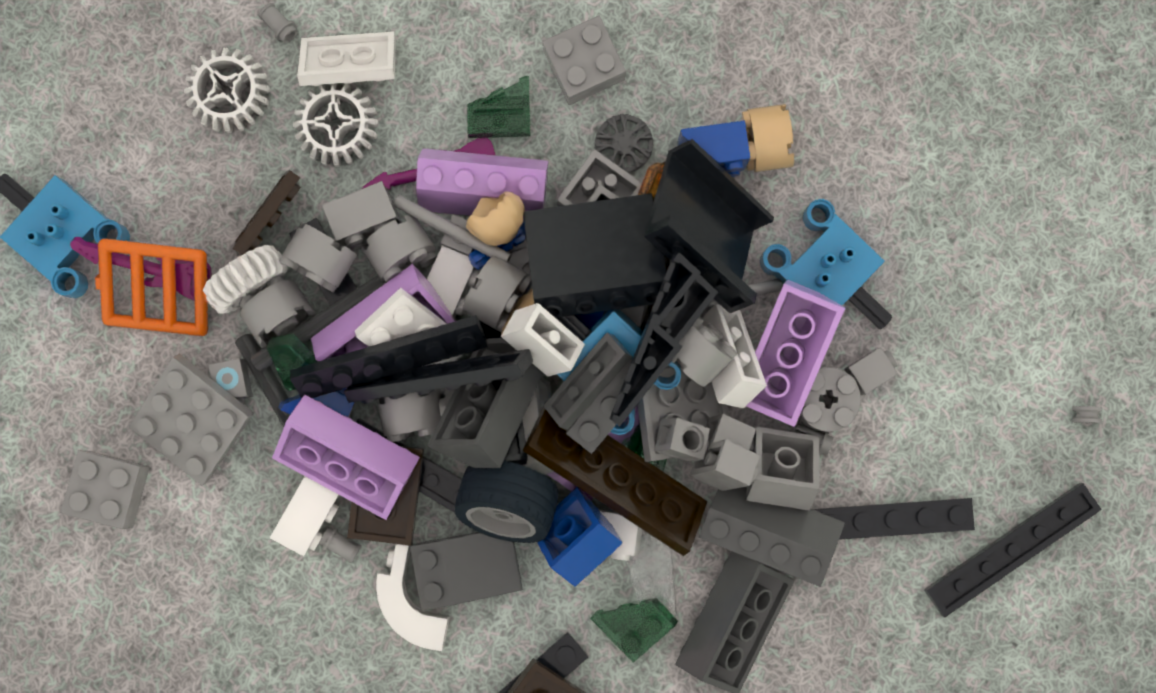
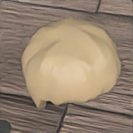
[466,191,525,246]

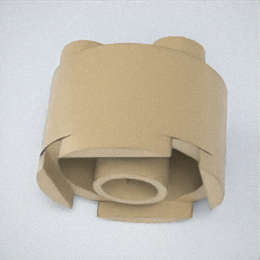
[742,104,794,172]

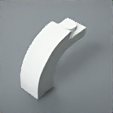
[376,544,450,651]

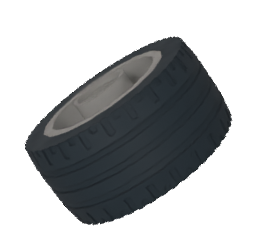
[454,461,559,543]

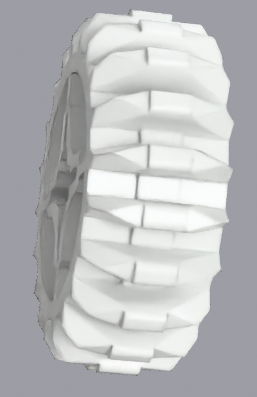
[184,48,271,133]
[293,83,379,167]
[203,245,288,314]

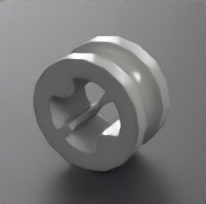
[1072,406,1102,423]

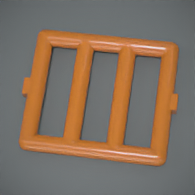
[95,239,208,336]

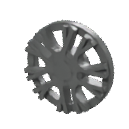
[595,114,653,173]

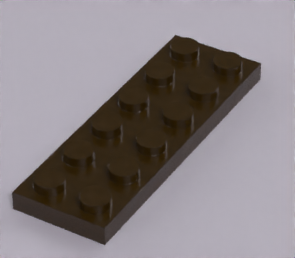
[522,401,708,556]

